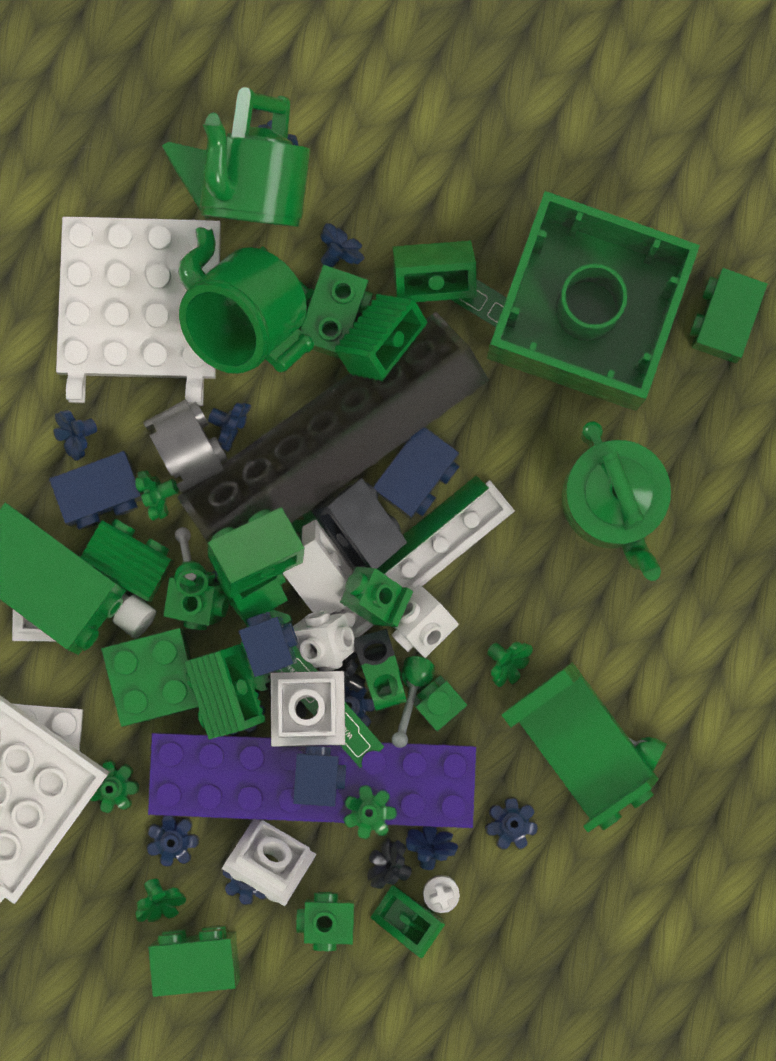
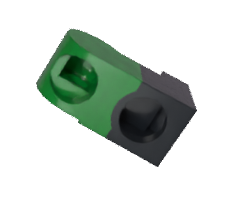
[354,629,407,711]

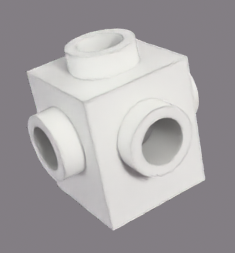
[391,584,459,658]
[293,610,355,672]

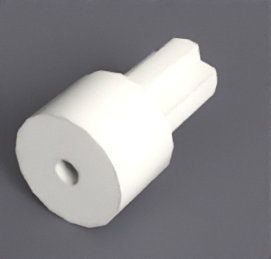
[113,593,156,639]
[423,875,460,913]

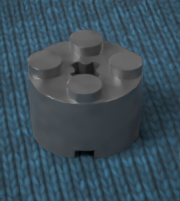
[143,399,228,492]

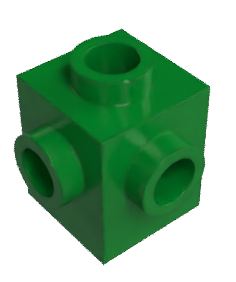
[163,571,229,630]
[296,892,354,951]

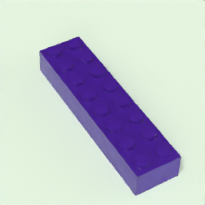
[148,733,476,828]

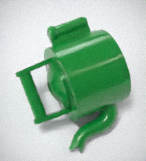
[200,87,310,227]
[178,227,314,374]
[562,421,671,581]

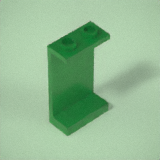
[0,502,126,655]
[502,662,659,832]

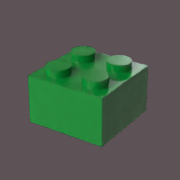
[101,628,198,727]
[148,925,240,997]

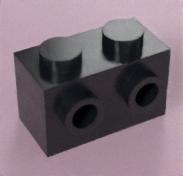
[311,478,407,571]

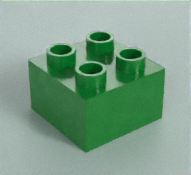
[486,191,700,411]

